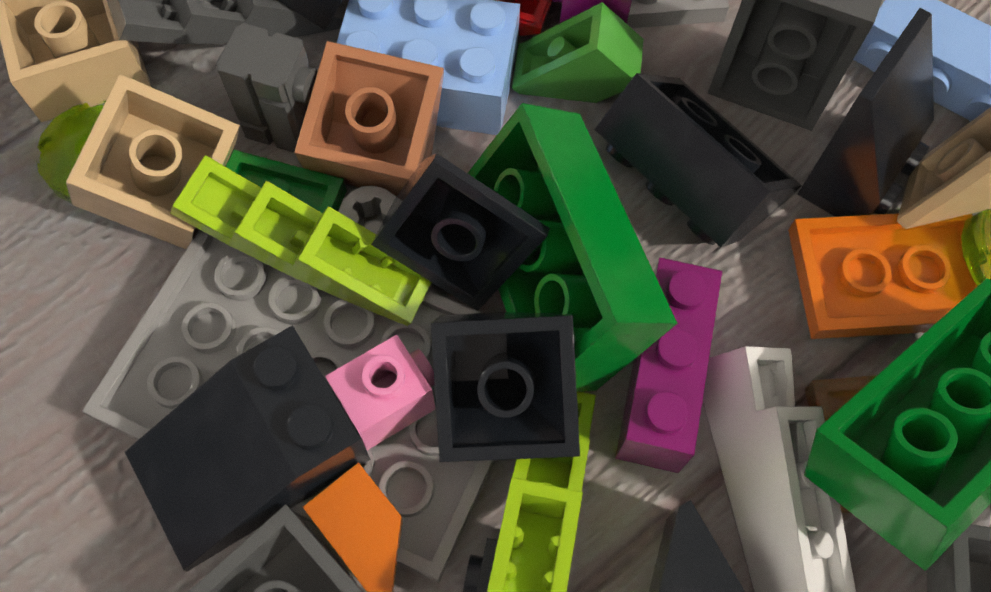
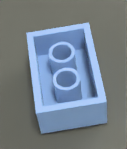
[337,0,520,135]

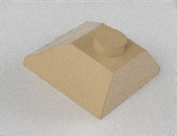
[897,107,991,229]

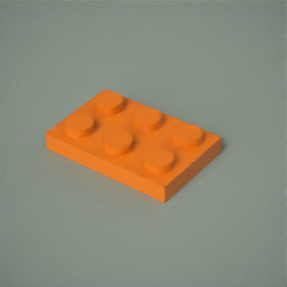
[788,213,991,339]

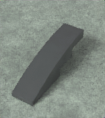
[107,0,346,44]

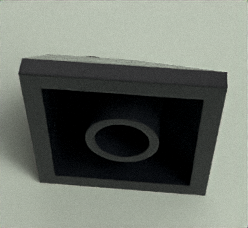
[371,153,550,311]
[431,312,580,463]

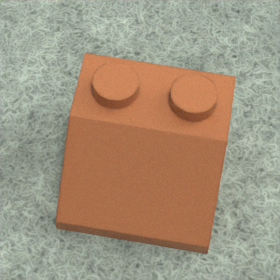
[294,41,444,196]

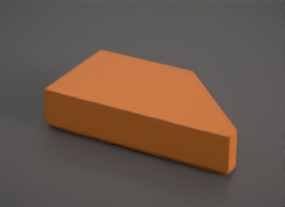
[303,462,403,592]

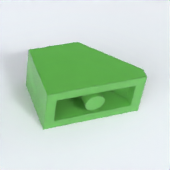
[512,2,644,103]

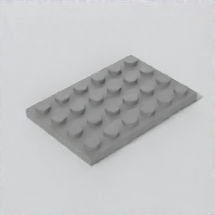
[82,230,495,583]

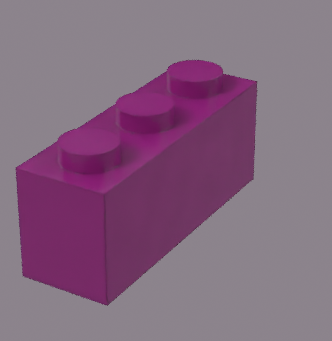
[615,257,722,473]

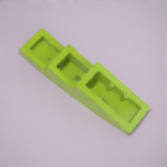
[170,155,432,326]
[487,392,596,592]

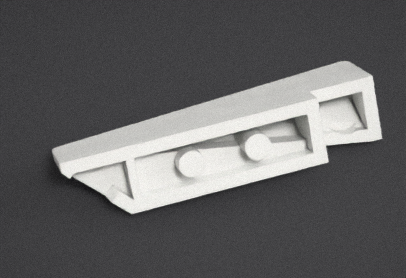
[703,346,856,592]

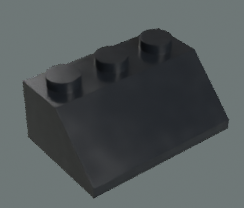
[594,73,802,247]

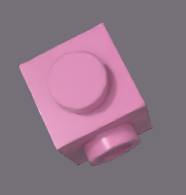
[325,335,435,451]

